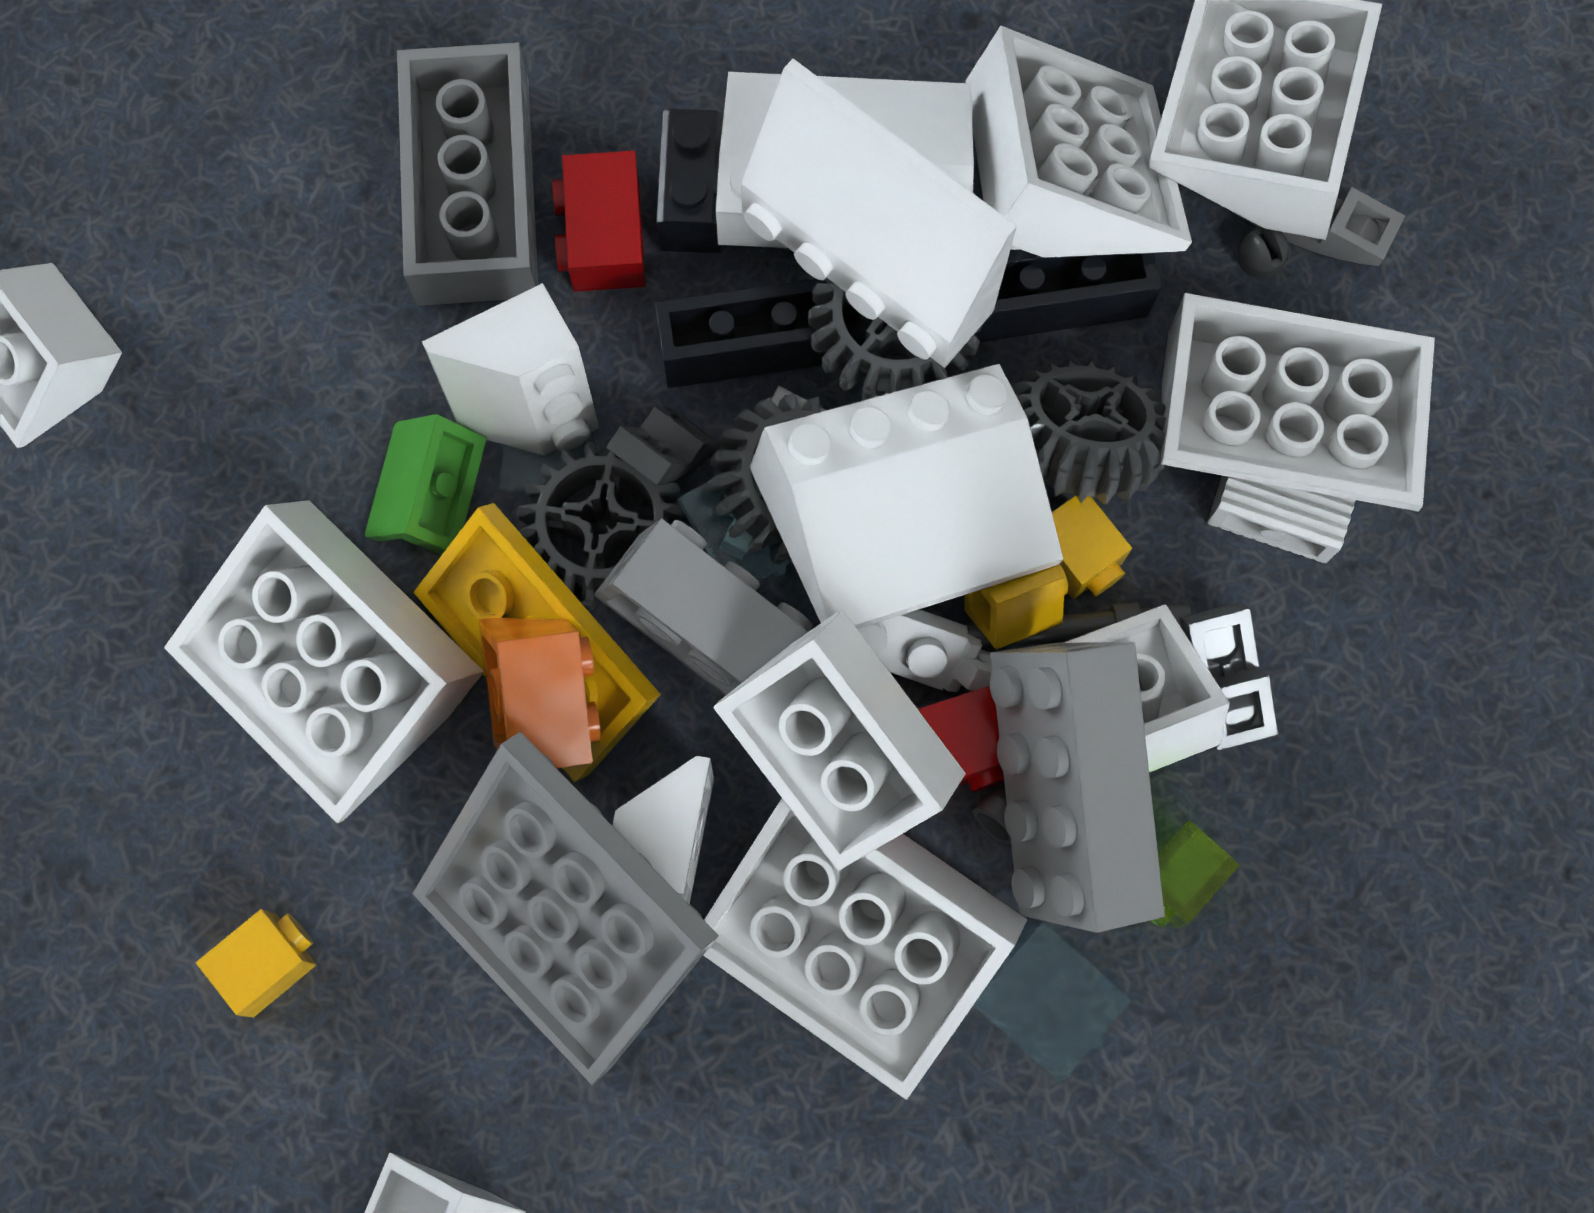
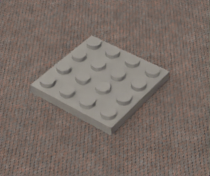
[413,731,719,1085]

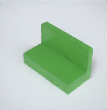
[365,414,487,555]

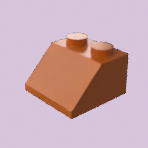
[479,618,600,768]

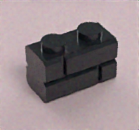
[657,109,724,253]

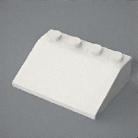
[1149,0,1382,240]
[965,26,1192,258]
[741,59,1017,368]
[716,72,974,248]
[1161,293,1435,512]
[750,364,1063,629]
[164,500,484,823]
[703,798,1027,1100]

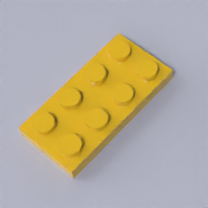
[413,503,661,782]

